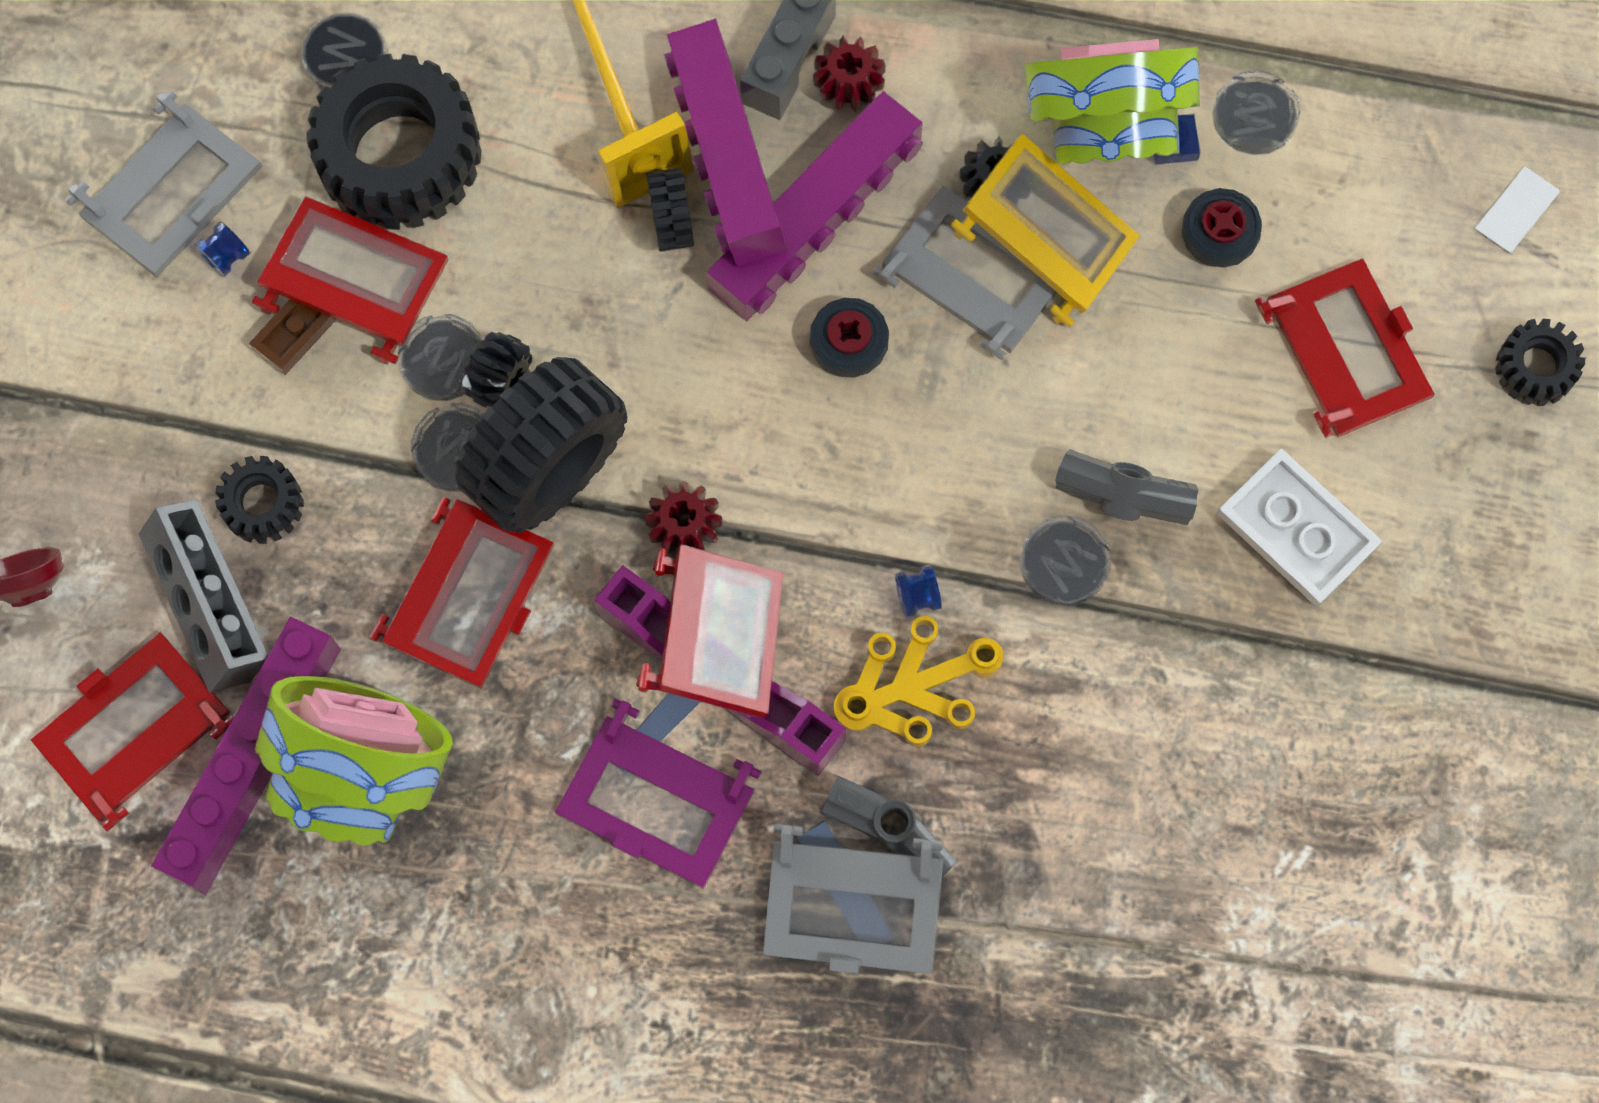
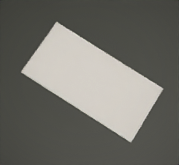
[1475,166,1560,254]

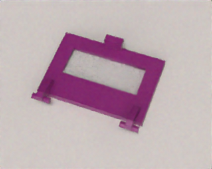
[555,698,762,889]

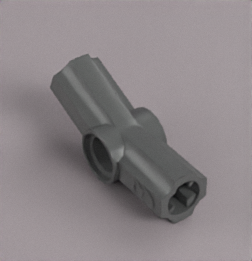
[1055,449,1198,525]
[821,776,958,877]

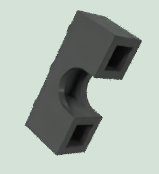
[740,0,836,120]

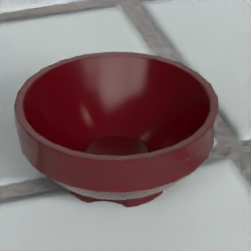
[0,547,64,607]

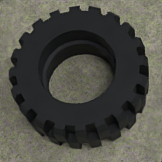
[306,53,482,230]
[454,357,628,533]

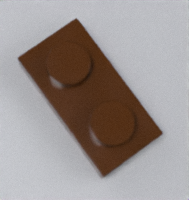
[249,299,337,375]

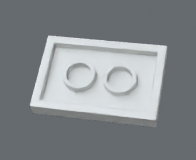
[1217,448,1382,608]

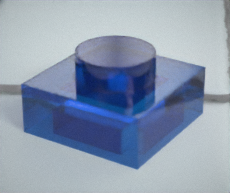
[1154,114,1201,165]

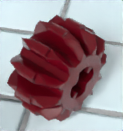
[813,35,886,112]
[644,480,723,555]

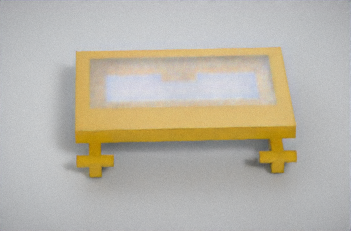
[950,133,1140,327]

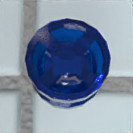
[194,221,250,278]
[895,565,942,618]

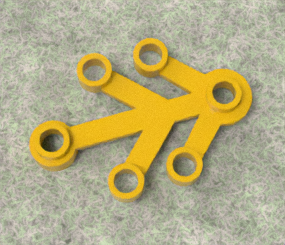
[834,615,1003,747]

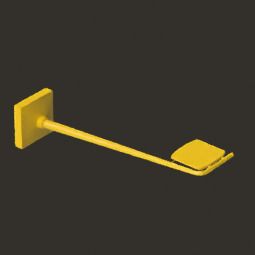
[572,0,694,209]

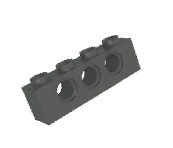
[138,499,268,693]

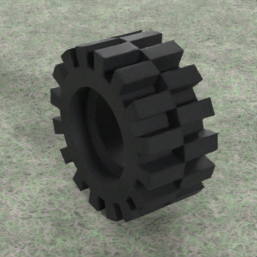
[646,167,694,252]
[1495,318,1586,406]
[215,455,304,544]

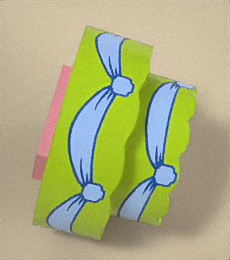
[1024,39,1200,165]
[255,676,453,846]

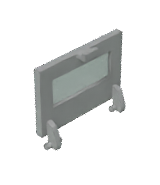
[65,91,262,278]
[873,185,1057,360]
[763,824,944,974]

